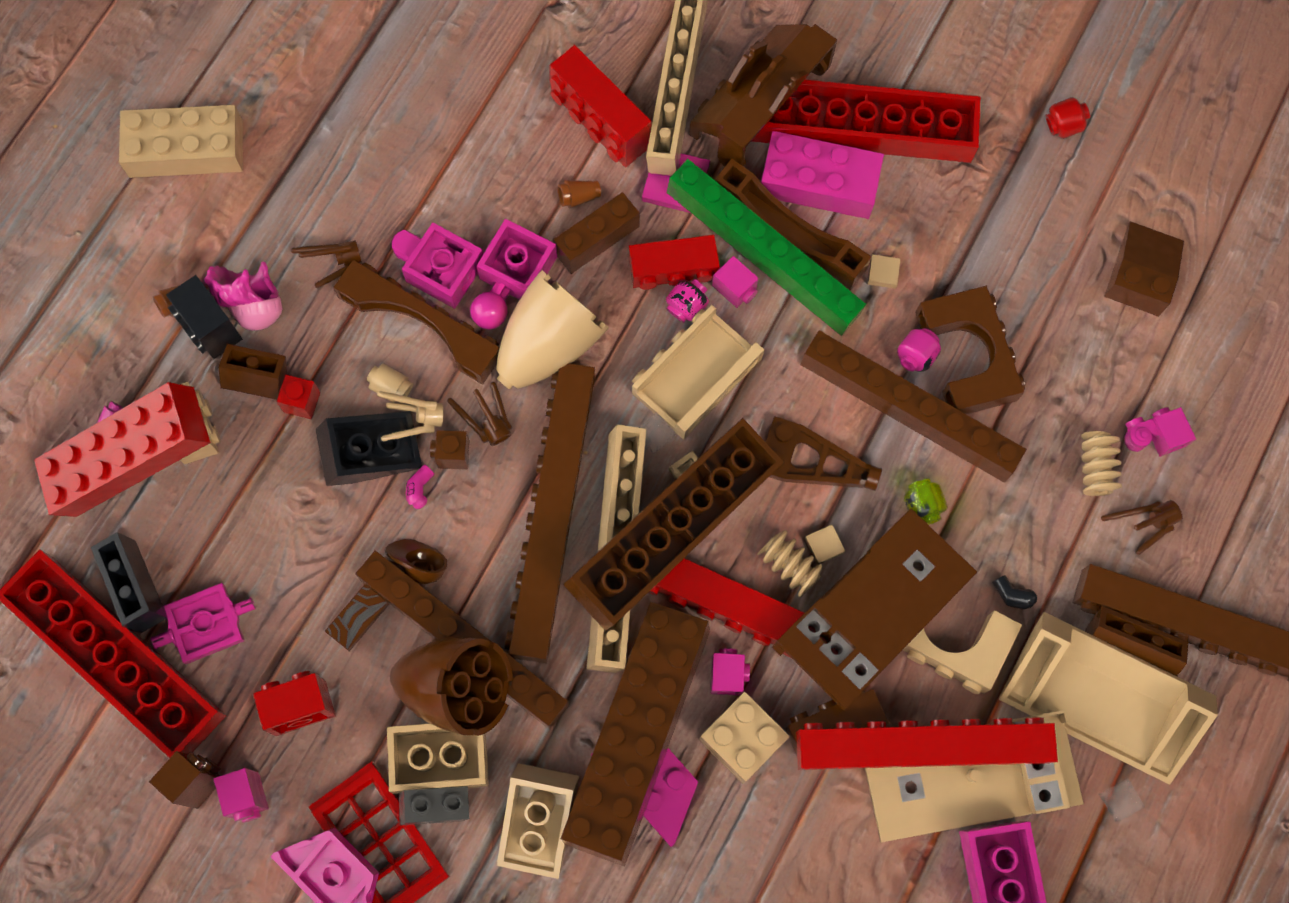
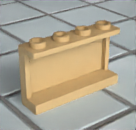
[632,305,764,440]

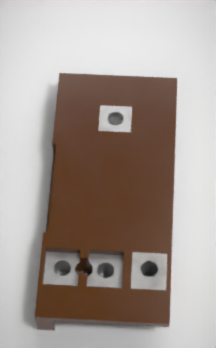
[772,508,977,710]

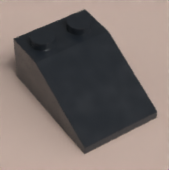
[315,411,422,486]

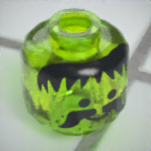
[904,479,948,525]

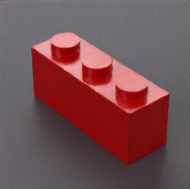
[629,235,720,290]

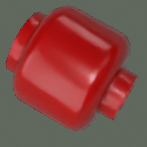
[1045,97,1090,139]

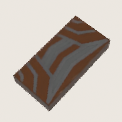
[325,584,390,652]

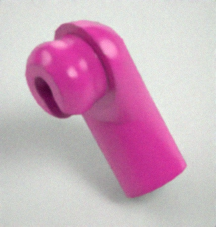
[406,464,435,509]

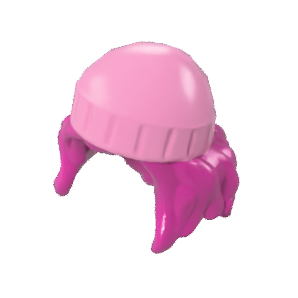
[204,261,283,331]

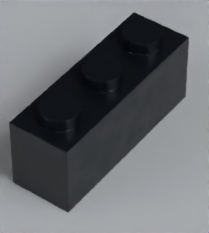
[91,532,167,633]

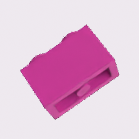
[213,768,269,823]

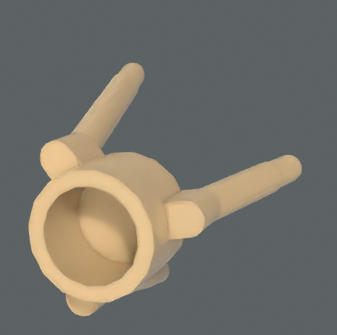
[377,391,443,441]

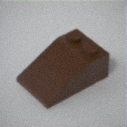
[1104,221,1184,317]

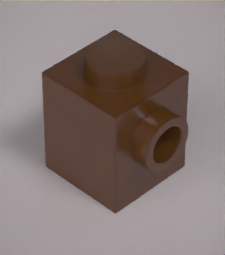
[430,430,470,470]

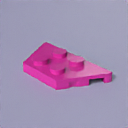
[591,748,698,847]
[270,828,379,903]

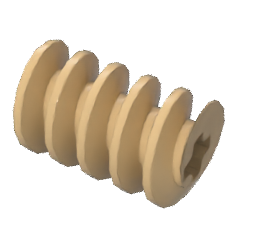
[1081,431,1122,496]
[757,530,823,598]

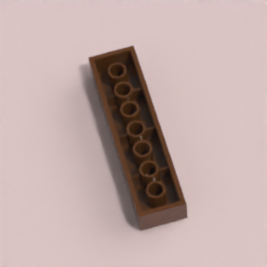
[563,418,784,630]
[560,602,710,867]

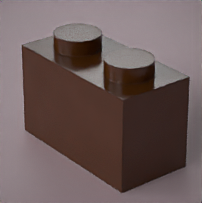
[218,344,287,400]

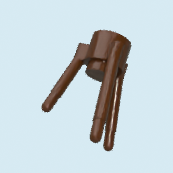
[291,240,362,288]
[447,382,512,446]
[1101,500,1183,555]

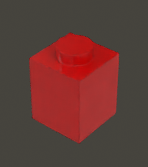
[276,375,321,420]

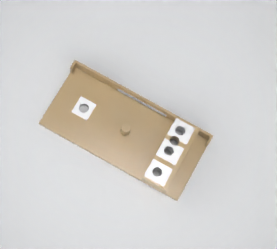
[865,710,1084,842]

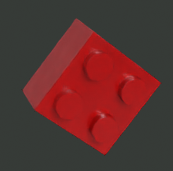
[253,671,336,736]

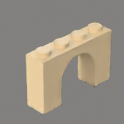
[903,568,1022,694]

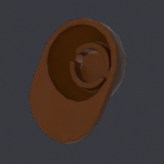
[385,539,447,585]

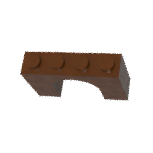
[915,285,1025,414]

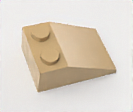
[497,763,579,879]

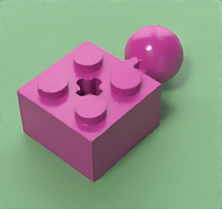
[470,219,557,329]

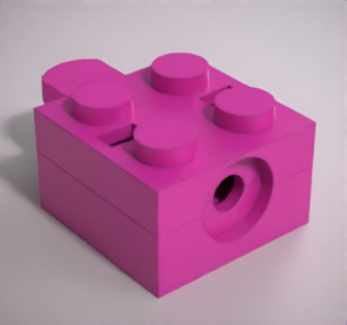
[392,222,483,309]

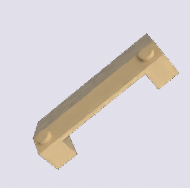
[999,612,1218,785]

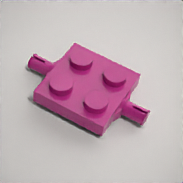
[151,583,256,664]

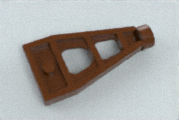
[766,416,882,491]

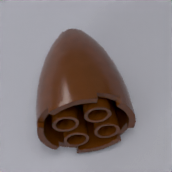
[390,637,513,736]

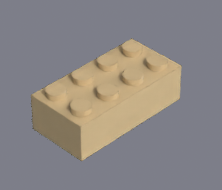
[119,105,243,178]

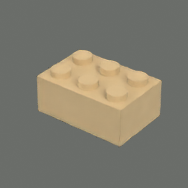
[387,724,489,794]

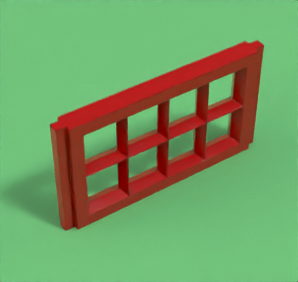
[308,761,450,903]

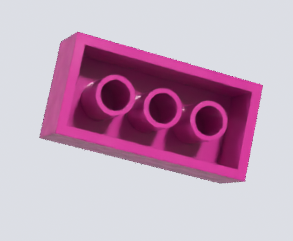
[761,131,884,219]
[959,821,1047,903]

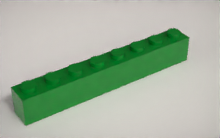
[666,159,866,336]

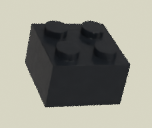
[166,275,243,359]

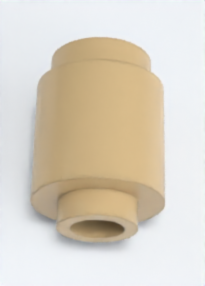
[367,363,413,404]

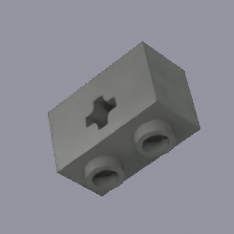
[399,786,469,826]

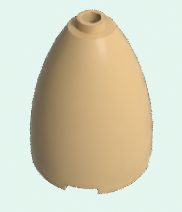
[496,270,609,389]

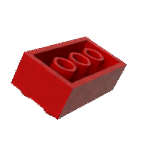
[549,45,652,168]

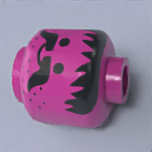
[666,279,709,323]
[897,328,941,372]

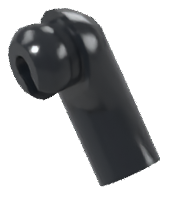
[992,575,1037,609]

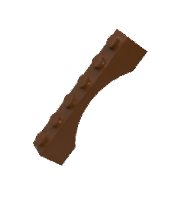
[715,159,872,291]
[333,260,500,385]

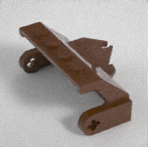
[689,24,837,167]

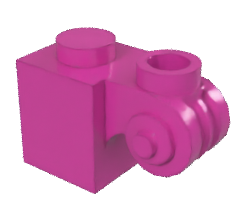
[1124,407,1196,457]

